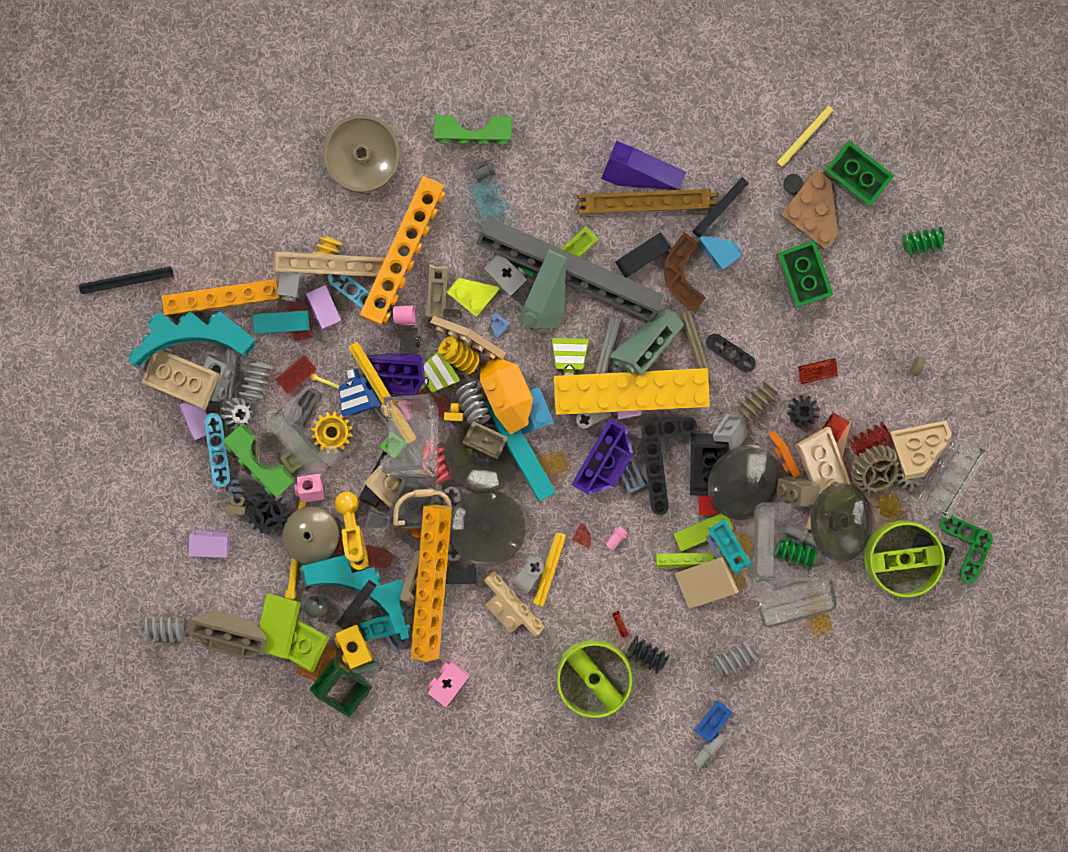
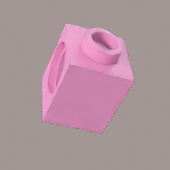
[294,474,324,503]

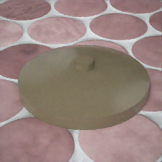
[323,114,400,192]

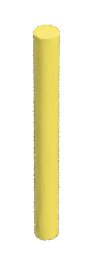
[777,106,834,167]

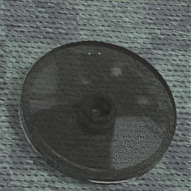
[444,418,519,493]
[708,445,782,520]
[811,484,872,561]
[450,489,526,566]

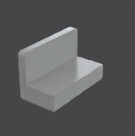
[713,414,747,455]

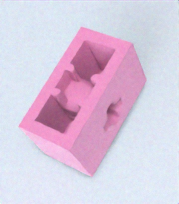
[427,661,470,707]

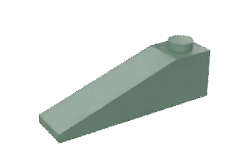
[518,250,567,329]

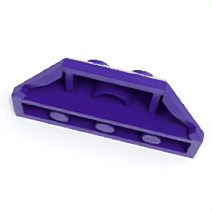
[363,353,425,396]
[571,418,633,494]

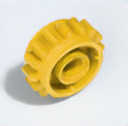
[311,411,353,453]

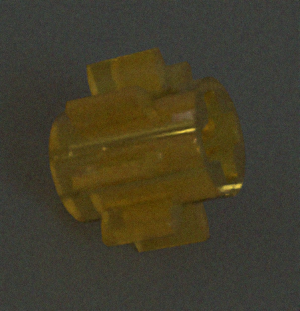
[876,494,902,518]

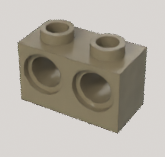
[777,476,820,506]

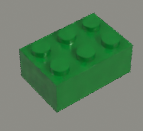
[822,140,894,208]
[776,240,833,309]

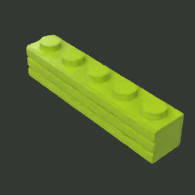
[656,553,716,569]

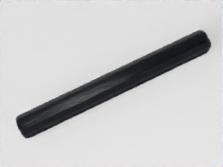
[79,266,174,294]

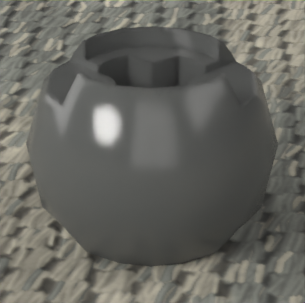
[304,595,329,618]

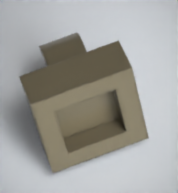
[225,494,248,515]

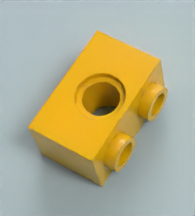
[334,623,373,669]

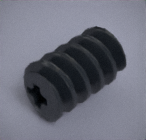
[627,635,670,674]

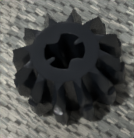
[787,395,820,427]

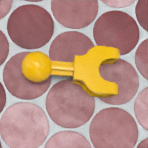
[334,491,369,571]

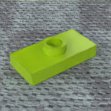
[561,226,599,257]

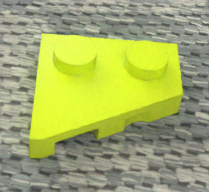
[447,277,500,317]

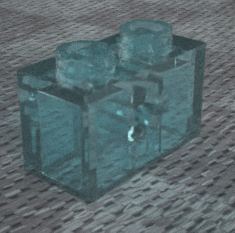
[470,178,508,224]

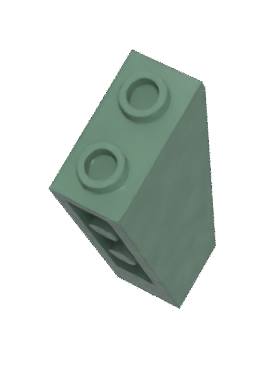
[609,309,684,376]

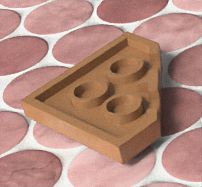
[781,169,838,250]

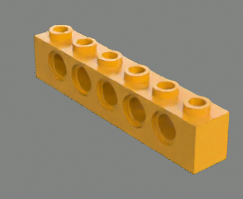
[161,279,281,316]

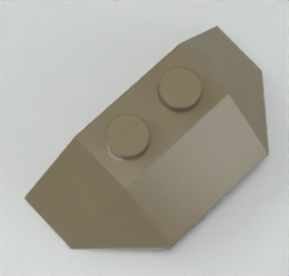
[189,611,267,659]

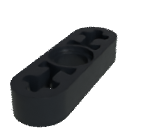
[706,333,756,372]

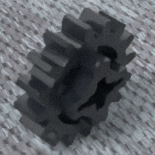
[247,492,289,535]

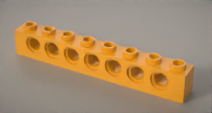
[360,176,446,327]
[411,504,452,662]

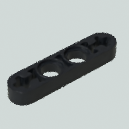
[692,177,749,238]
[335,579,377,630]

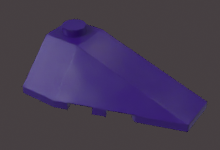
[601,141,686,190]

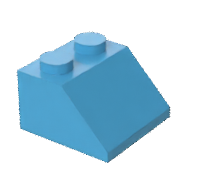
[697,236,741,272]
[520,387,554,435]

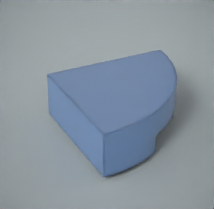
[491,312,510,339]

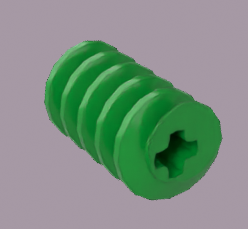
[902,227,944,257]
[774,536,817,570]

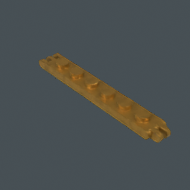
[577,189,719,214]

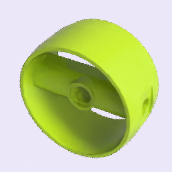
[864,520,945,598]
[556,639,633,718]

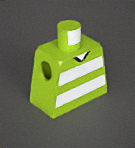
[552,338,589,376]
[419,352,461,393]

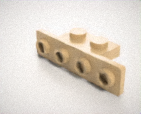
[484,571,545,637]

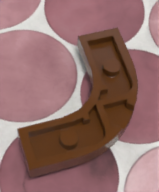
[664,232,706,313]

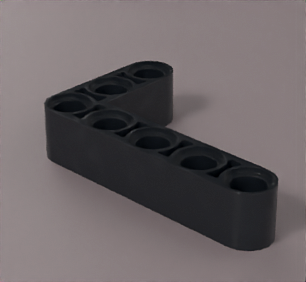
[641,417,697,515]

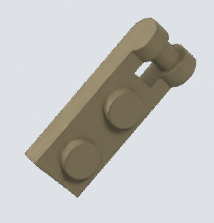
[426,263,449,318]
[400,550,420,608]

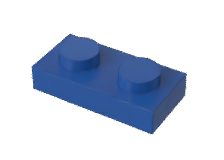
[694,700,733,743]

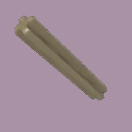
[680,310,712,382]

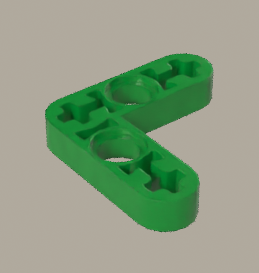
[939,515,993,583]

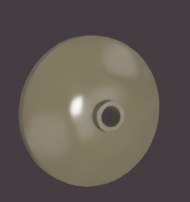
[282,507,340,564]

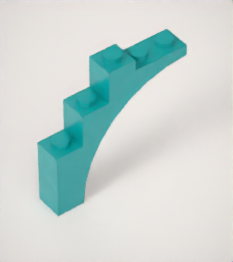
[128,311,257,368]
[300,555,410,641]

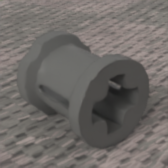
[471,160,496,183]

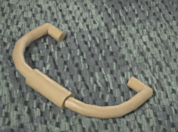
[393,488,452,526]

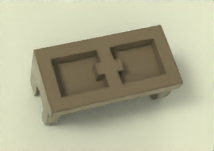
[462,421,508,459]

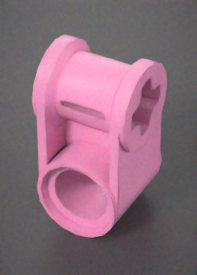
[393,306,416,326]

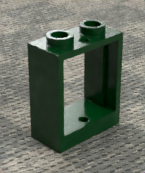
[310,659,372,717]

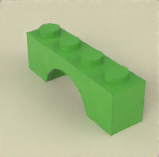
[434,115,512,145]
[223,423,295,497]

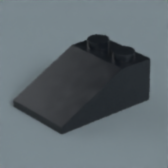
[690,433,730,495]

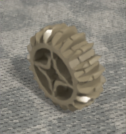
[850,445,902,495]

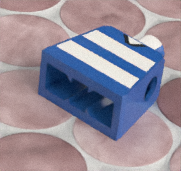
[339,369,382,416]

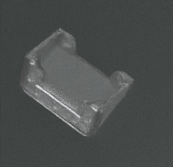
[380,394,439,478]

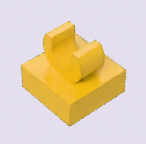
[444,403,467,422]

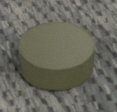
[910,356,925,376]

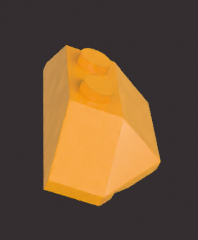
[480,357,533,434]

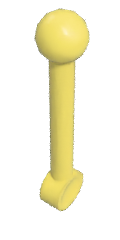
[310,374,339,389]

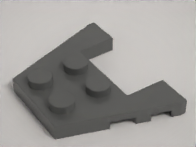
[363,456,436,529]

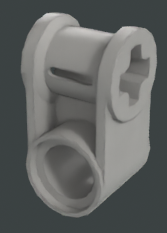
[575,412,613,429]
[511,557,544,594]

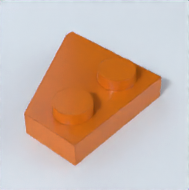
[768,431,801,478]

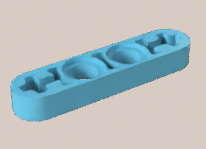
[328,274,391,319]
[204,413,230,487]

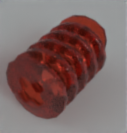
[847,421,890,457]

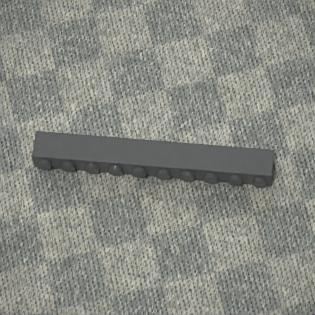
[476,217,664,322]

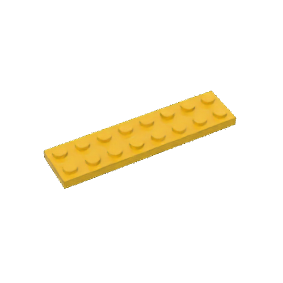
[553,368,710,415]

